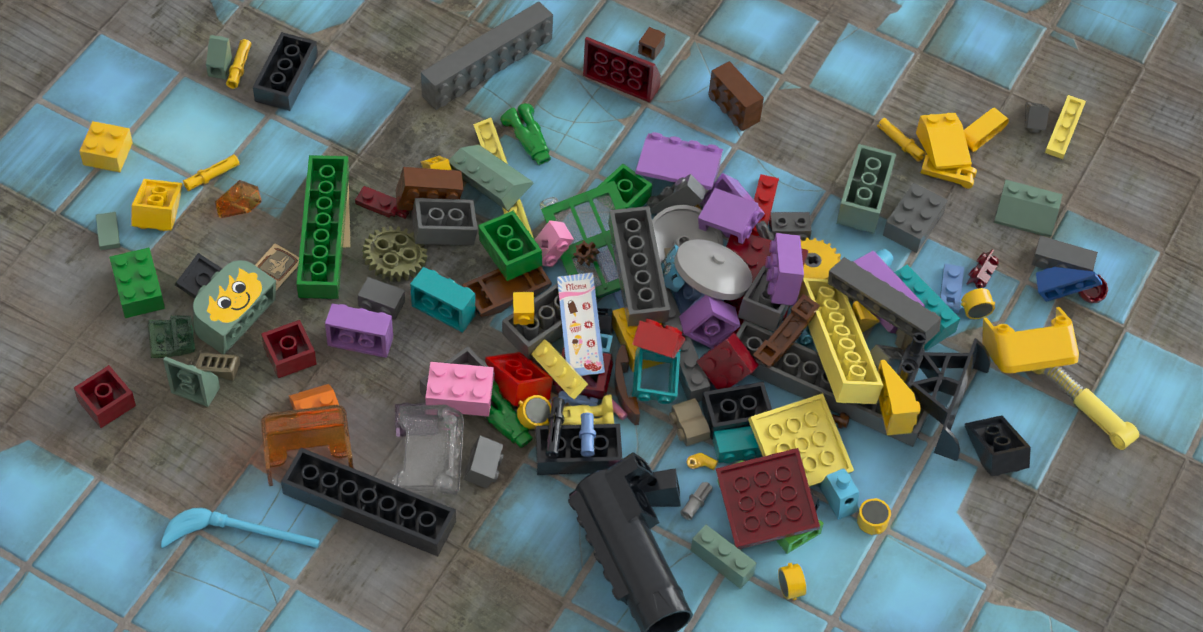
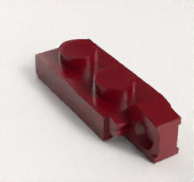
[355,186,409,219]

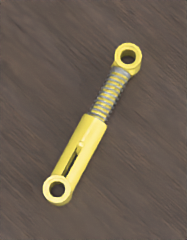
[1032,366,1139,450]

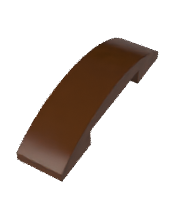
[753,294,820,368]
[614,345,640,425]

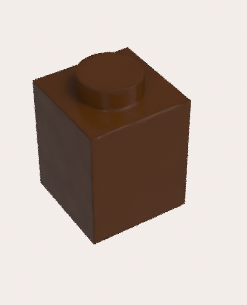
[638,27,666,60]

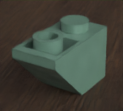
[206,35,233,80]

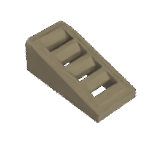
[195,353,240,381]

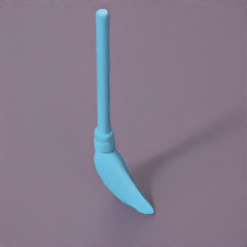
[161,508,320,548]

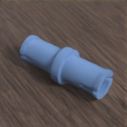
[579,412,596,457]

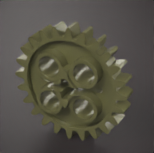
[362,226,427,282]

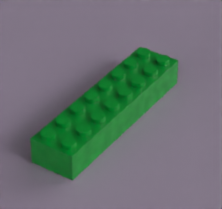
[296,155,349,299]

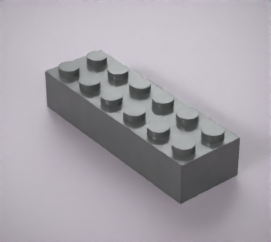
[608,206,670,327]

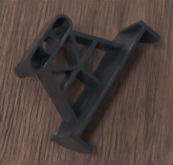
[897,332,991,461]

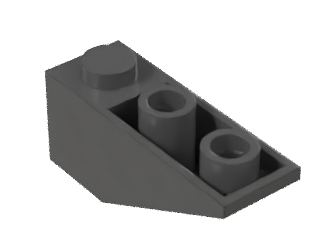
[646,174,706,214]

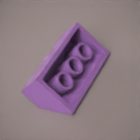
[853,251,925,334]

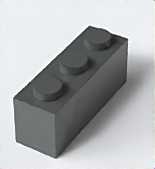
[1031,236,1098,271]

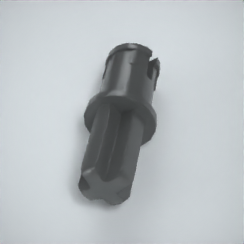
[756,221,774,241]

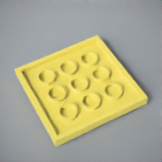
[748,393,854,487]

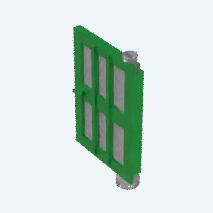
[539,181,626,300]

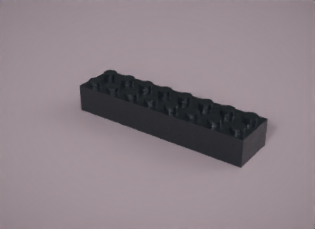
[281,448,456,557]

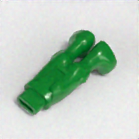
[500,103,551,165]
[486,382,533,448]

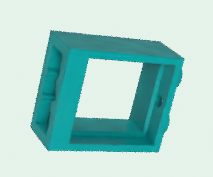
[632,347,681,404]

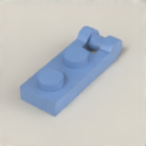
[940,264,964,314]

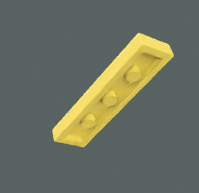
[1045,95,1086,159]
[531,339,588,400]

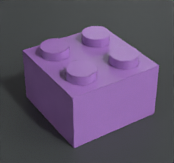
[679,295,741,348]

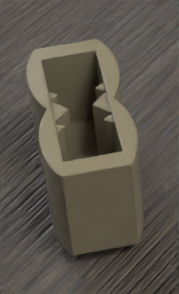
[669,398,710,446]

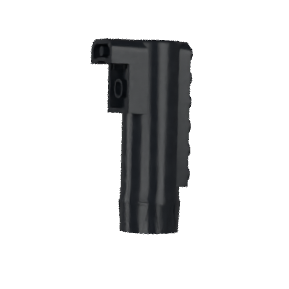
[568,452,693,632]

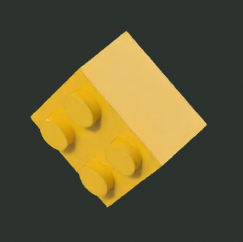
[79,121,133,172]

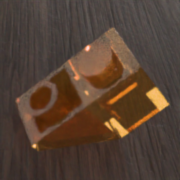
[215,180,262,218]

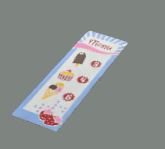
[557,273,605,376]

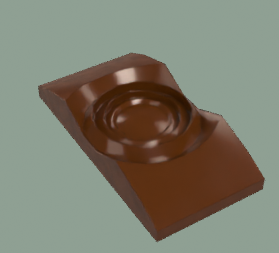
[462,267,552,317]

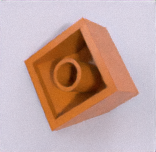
[289,384,341,431]

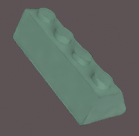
[449,145,534,211]

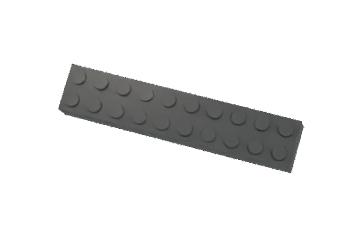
[736,320,929,447]

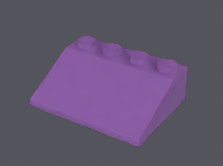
[635,132,723,190]

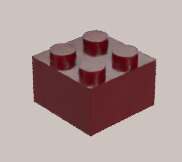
[261,320,317,379]
[696,333,759,389]
[74,365,136,428]

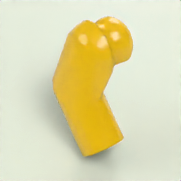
[686,453,718,470]

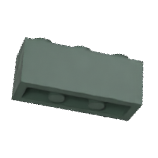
[690,525,757,589]

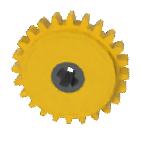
[800,237,841,279]

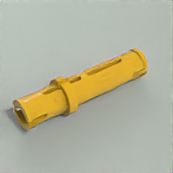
[226,39,251,89]
[877,118,926,162]
[183,154,240,191]

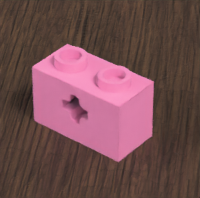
[534,220,574,267]

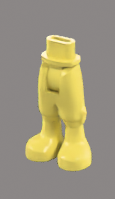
[543,395,614,426]

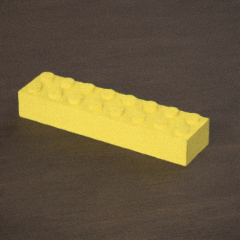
[797,278,883,404]

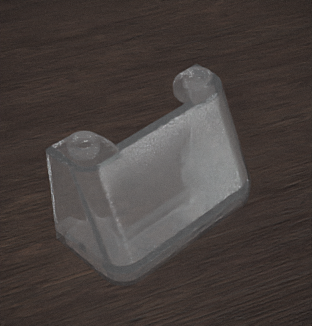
[393,405,464,495]

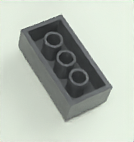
[502,283,563,359]

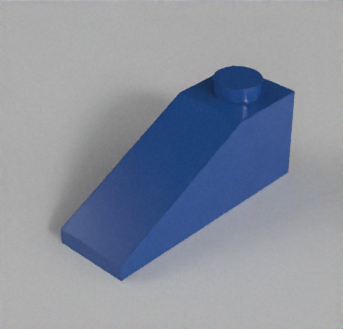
[1036,267,1102,302]

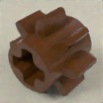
[573,240,600,266]

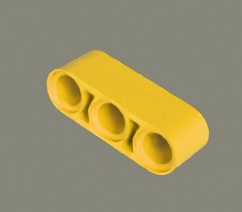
[964,108,1009,152]

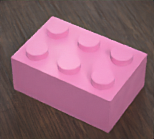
[425,362,493,416]

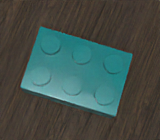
[410,267,476,333]

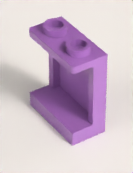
[698,188,760,244]

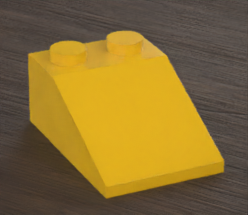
[916,113,972,170]
[131,179,183,231]
[878,360,920,435]

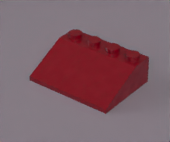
[583,37,661,103]

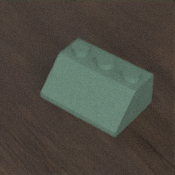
[994,180,1063,238]

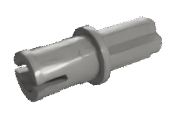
[680,482,713,520]

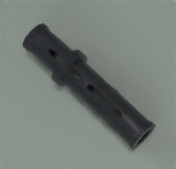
[545,397,565,458]

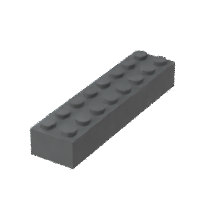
[421,1,553,110]

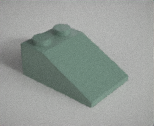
[163,357,220,407]

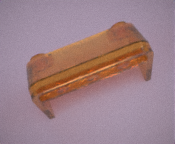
[261,405,353,486]

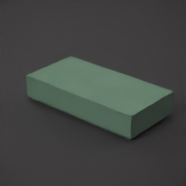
[96,212,120,250]

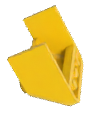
[982,307,1079,373]

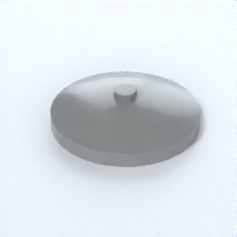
[652,205,723,263]
[674,239,752,300]

